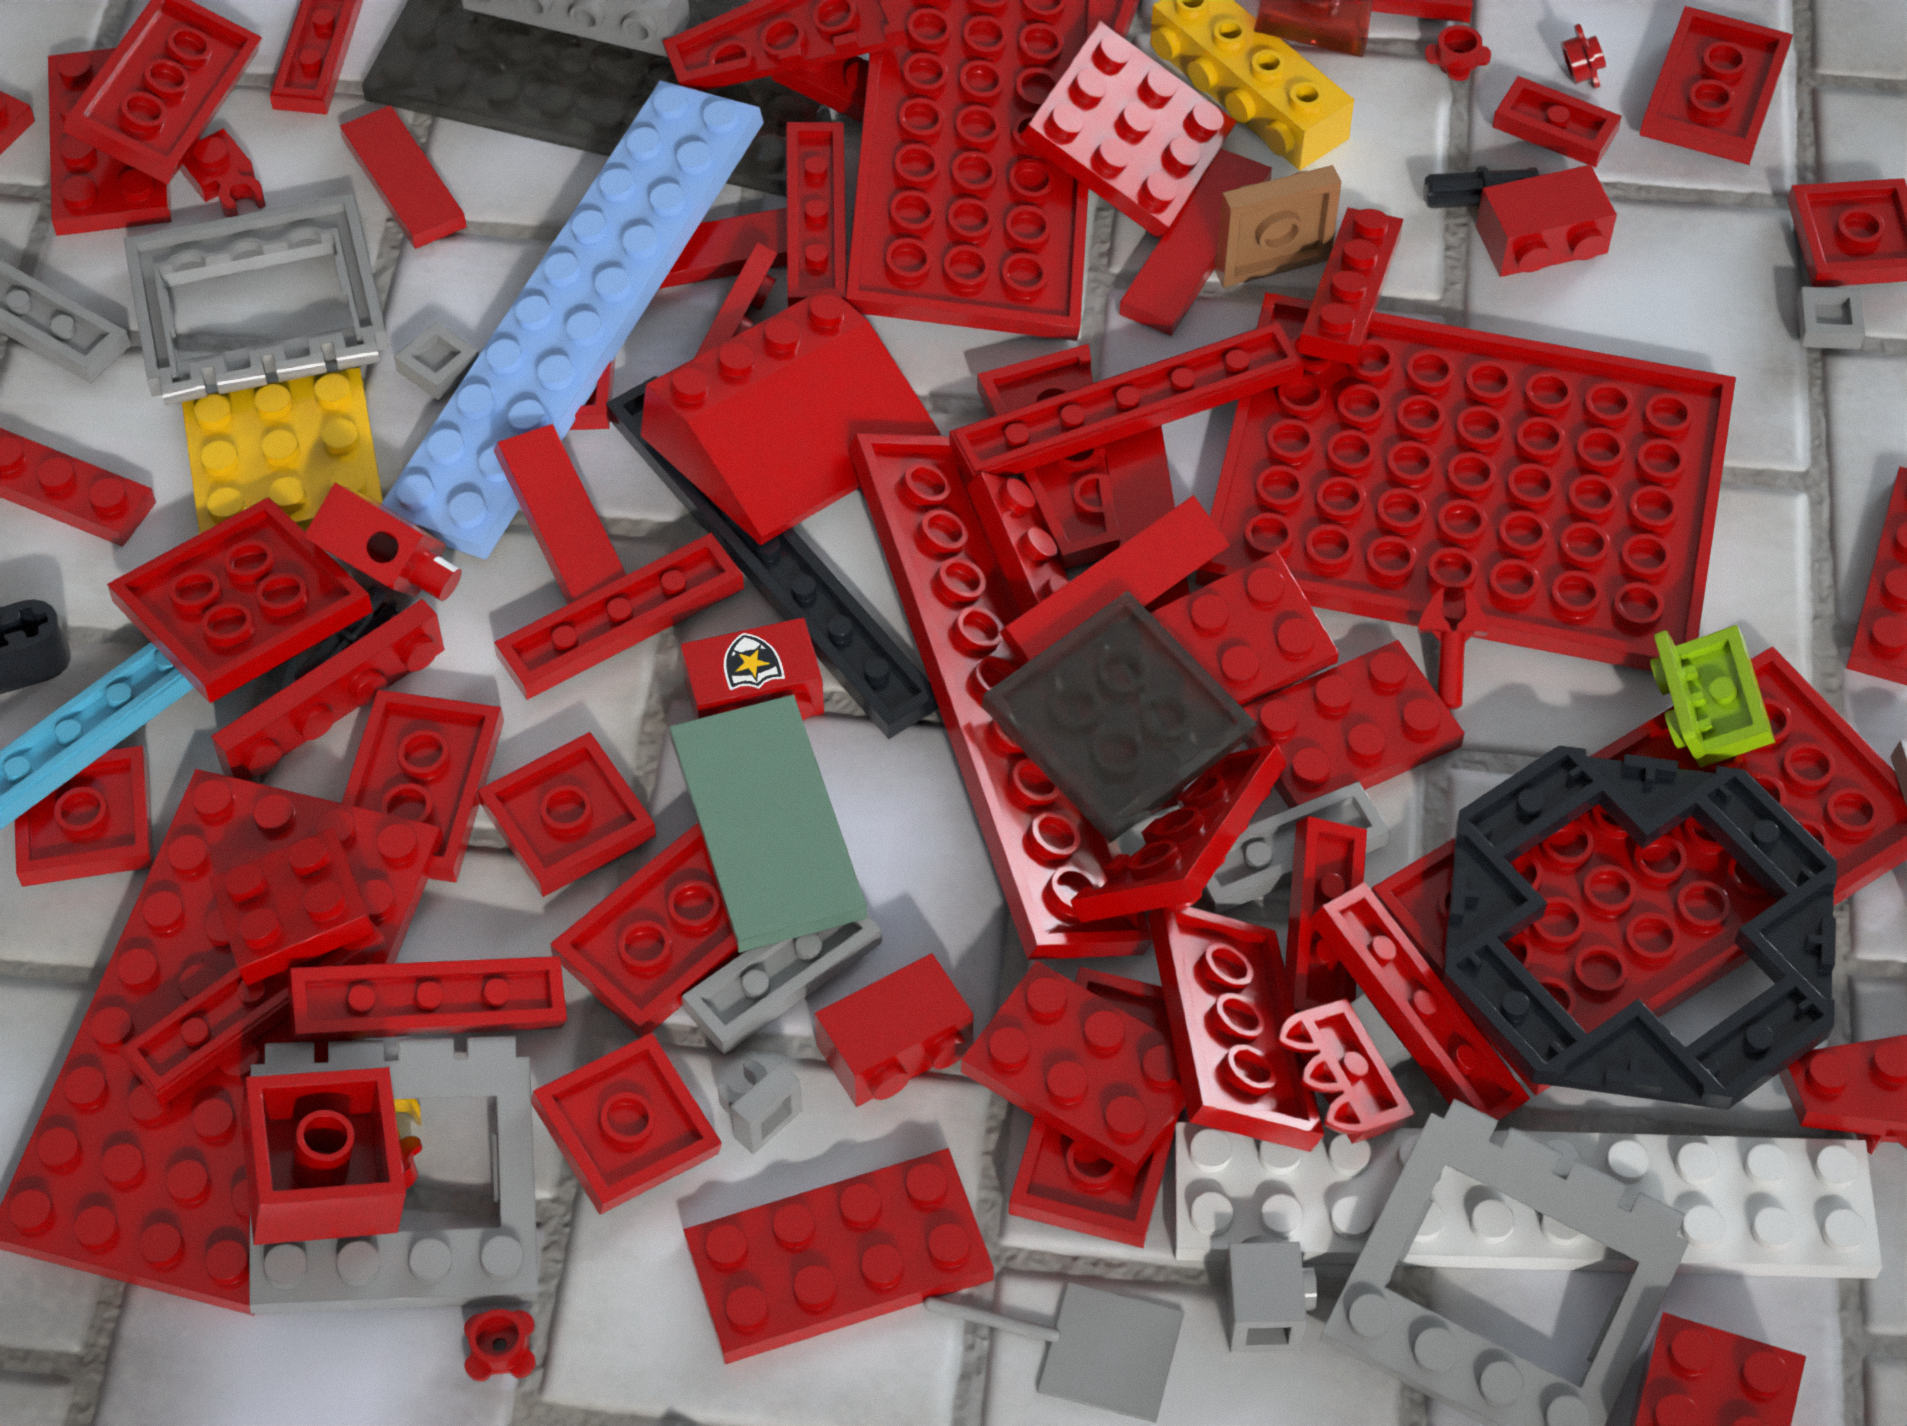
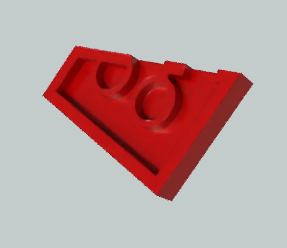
[1779,1034,1907,1136]

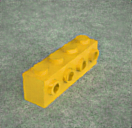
[1150,0,1355,171]

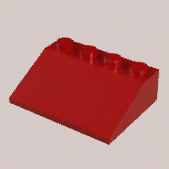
[640,286,941,545]

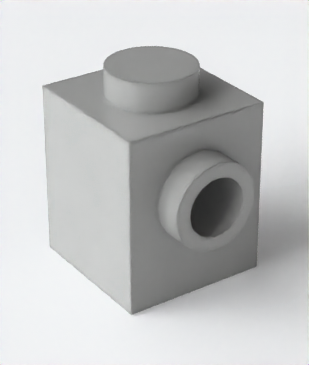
[1224,1235,1317,1352]

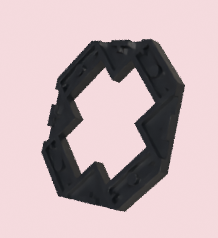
[1442,746,1837,1110]

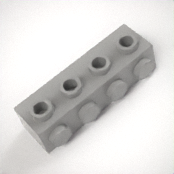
[462,0,690,57]

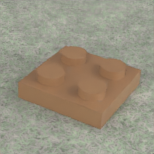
[1215,165,1342,288]

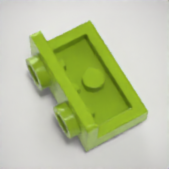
[1650,625,1775,768]

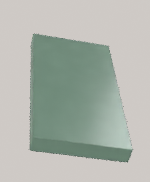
[669,695,867,953]

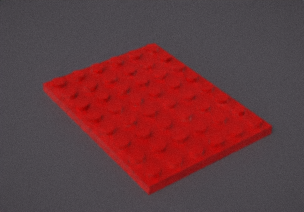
[1195,292,1736,672]

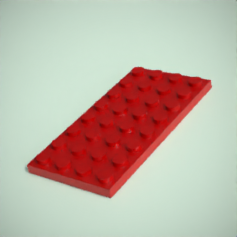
[845,0,1100,341]
[1371,646,1907,1096]
[0,769,444,1316]

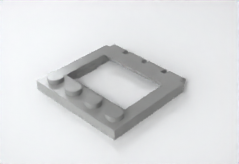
[124,193,389,406]
[249,1036,539,1314]
[1319,1099,1689,1426]

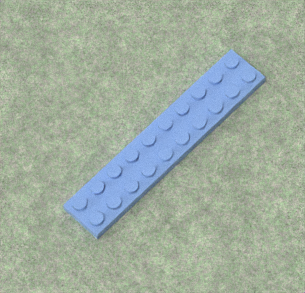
[381,80,763,560]

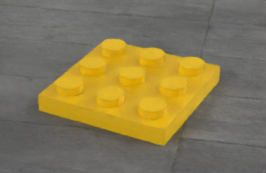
[182,367,383,534]

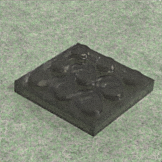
[981,590,1257,843]

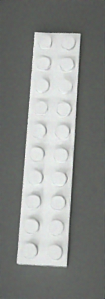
[1174,1122,1882,1279]

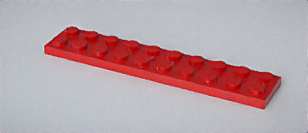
[848,433,1153,960]

